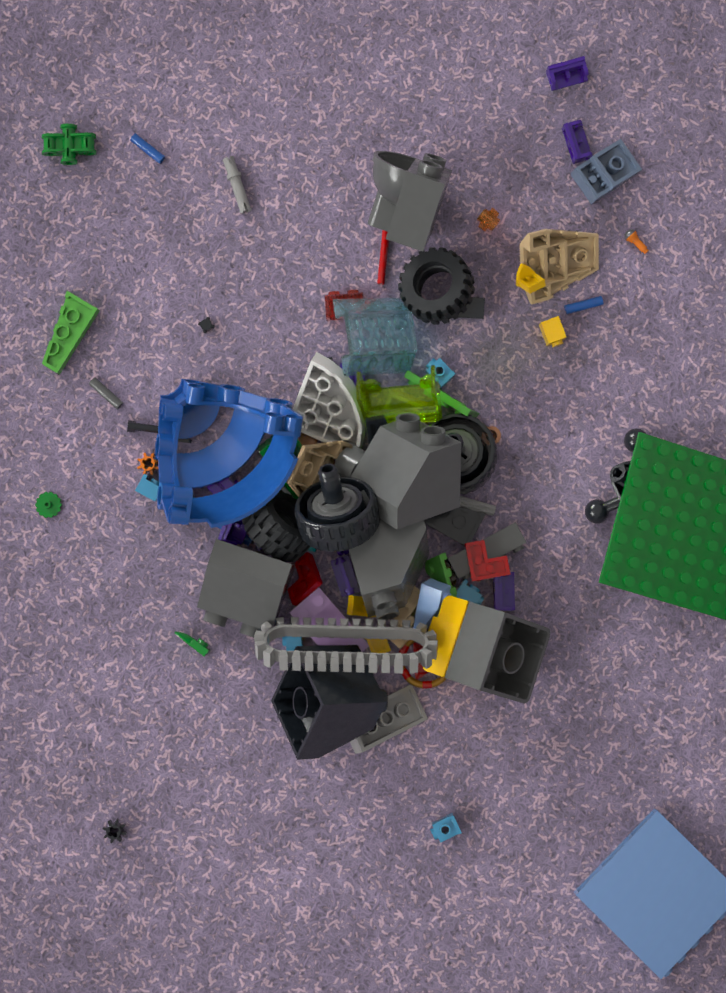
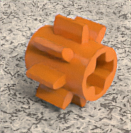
[137,453,158,476]

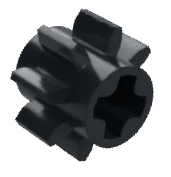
[102,818,127,843]

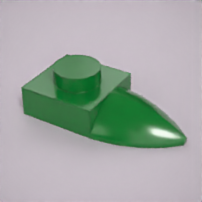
[175,631,210,656]

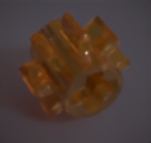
[477,207,500,232]

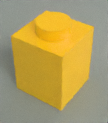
[539,316,567,348]

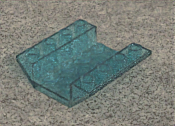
[333,298,417,376]

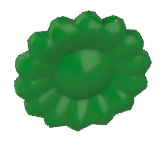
[35,492,62,518]

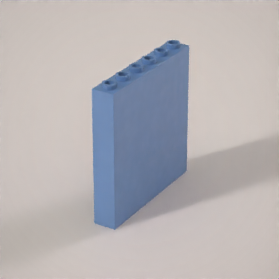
[574,808,726,979]

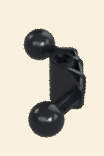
[585,428,646,524]

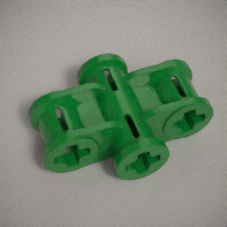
[42,123,96,165]

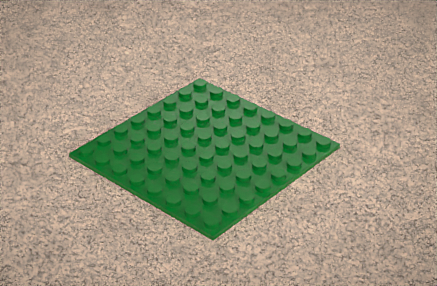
[598,432,726,620]

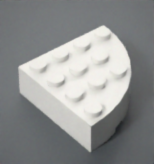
[292,352,366,448]

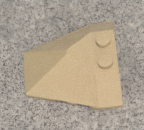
[520,229,599,305]
[287,440,352,497]

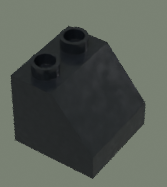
[271,645,388,760]

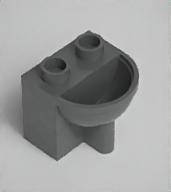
[368,151,452,252]

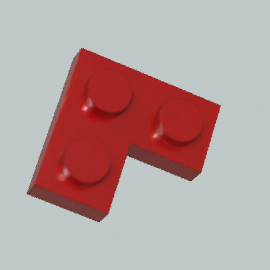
[465,540,511,582]
[287,552,323,606]

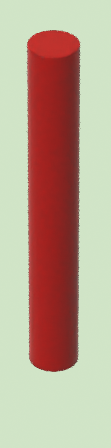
[377,230,389,285]

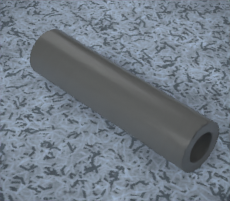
[89,377,123,410]

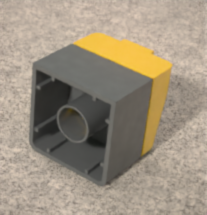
[423,595,550,704]

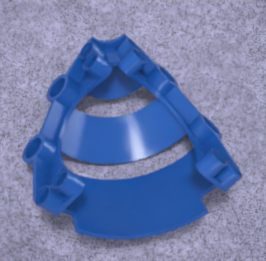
[155,379,303,528]

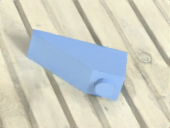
[413,578,451,629]

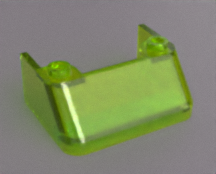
[356,365,442,424]

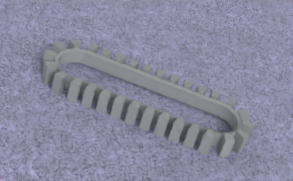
[254,617,438,674]

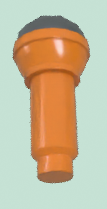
[625,229,649,254]

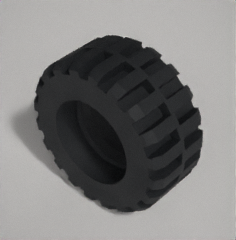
[398,247,475,325]
[242,490,311,562]

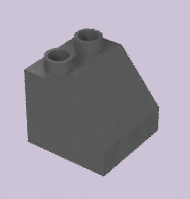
[351,413,461,530]
[349,520,430,621]
[197,539,295,638]

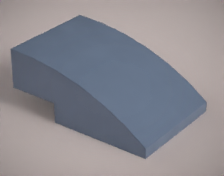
[570,139,642,205]

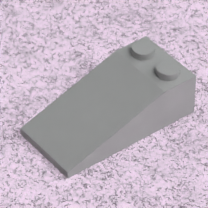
[350,684,428,754]

